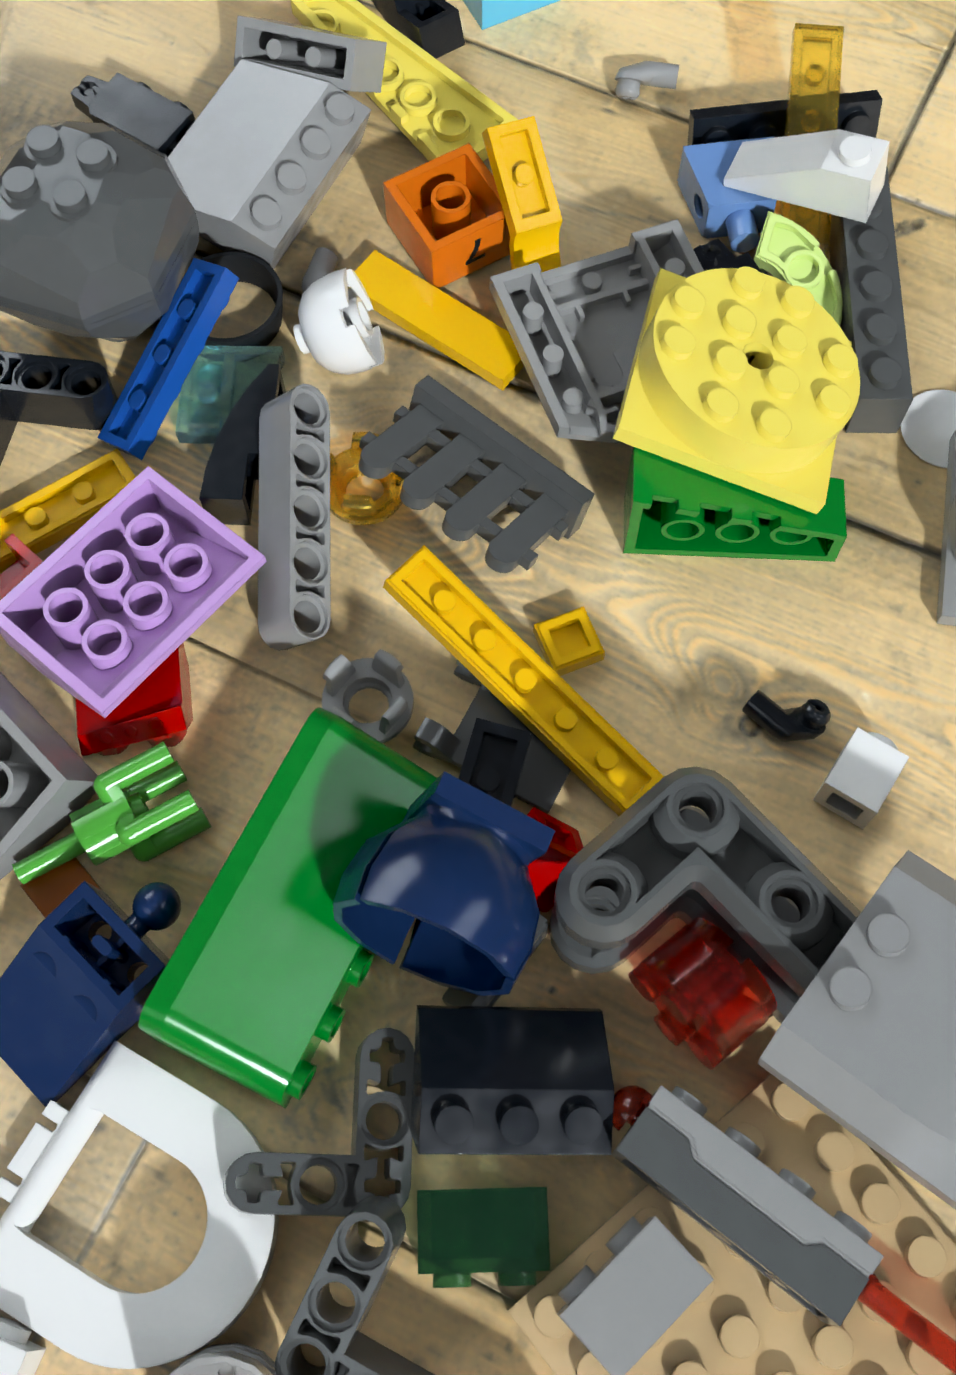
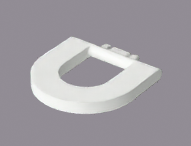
[0,1040,279,1369]

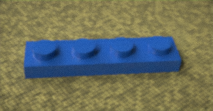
[97,258,239,460]

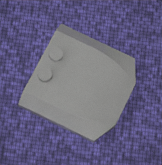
[489,219,704,444]
[758,850,956,1210]

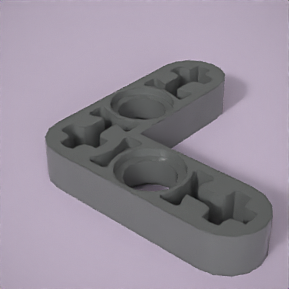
[223,1028,414,1217]

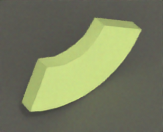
[754,211,843,326]

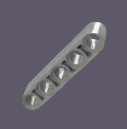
[258,384,331,651]

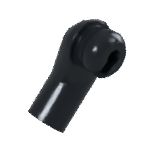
[742,690,831,742]

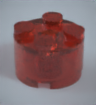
[628,917,777,1070]

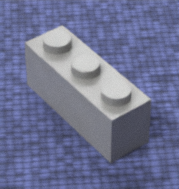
[234,16,387,93]

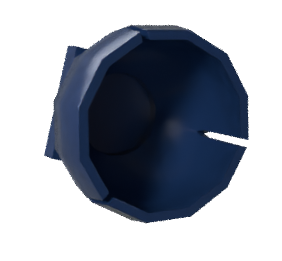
[333,771,555,996]

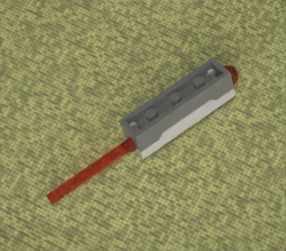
[611,1085,956,1375]

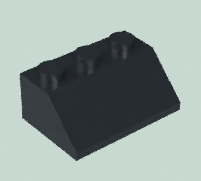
[410,1005,614,1155]

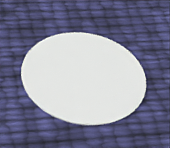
[900,390,956,468]

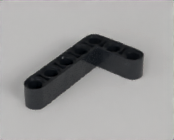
[0,351,118,466]

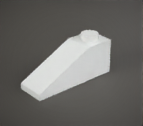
[724,129,890,223]

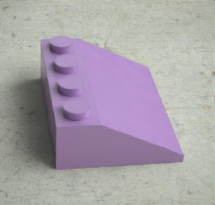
[0,466,267,718]

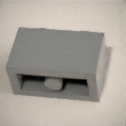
[557,1216,714,1375]

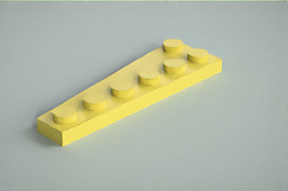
[290,0,518,162]

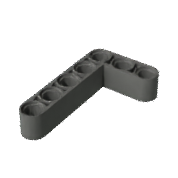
[275,1195,434,1375]

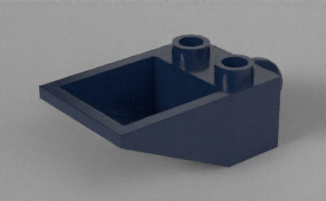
[0,881,181,1107]

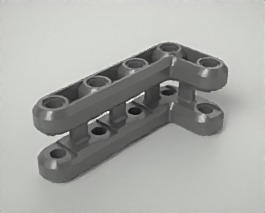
[549,766,861,1024]

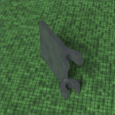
[413,660,571,814]

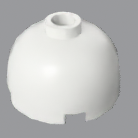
[293,268,385,375]

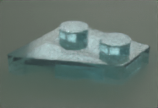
[175,345,285,444]

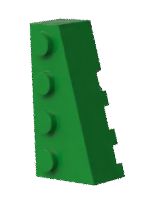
[623,447,847,562]

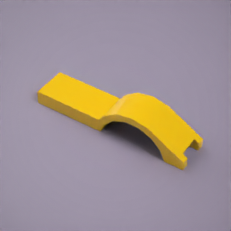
[482,116,563,273]

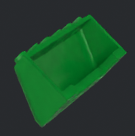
[138,707,437,1109]

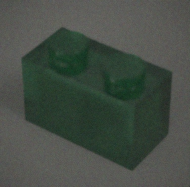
[417,1187,550,1288]

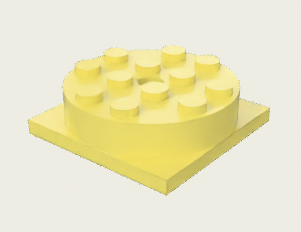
[612,266,860,514]

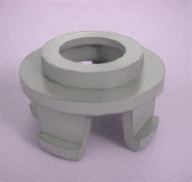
[322,649,414,743]

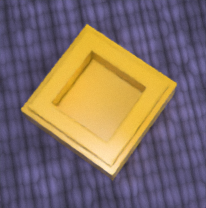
[533,606,605,676]

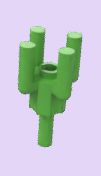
[12,741,211,885]

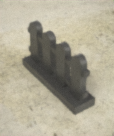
[358,375,594,573]

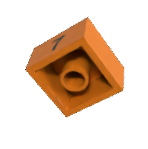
[383,143,510,289]

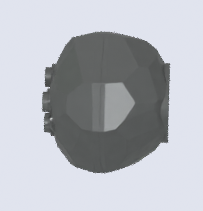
[0,121,199,342]

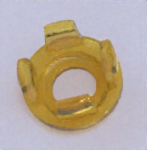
[330,431,404,525]

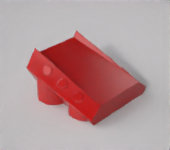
[76,643,193,757]

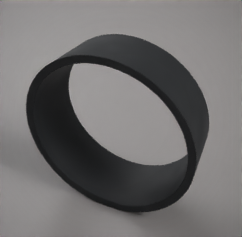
[201,252,283,359]

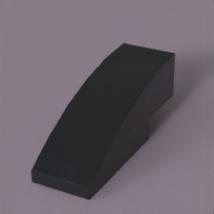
[372,0,465,58]
[199,364,286,525]

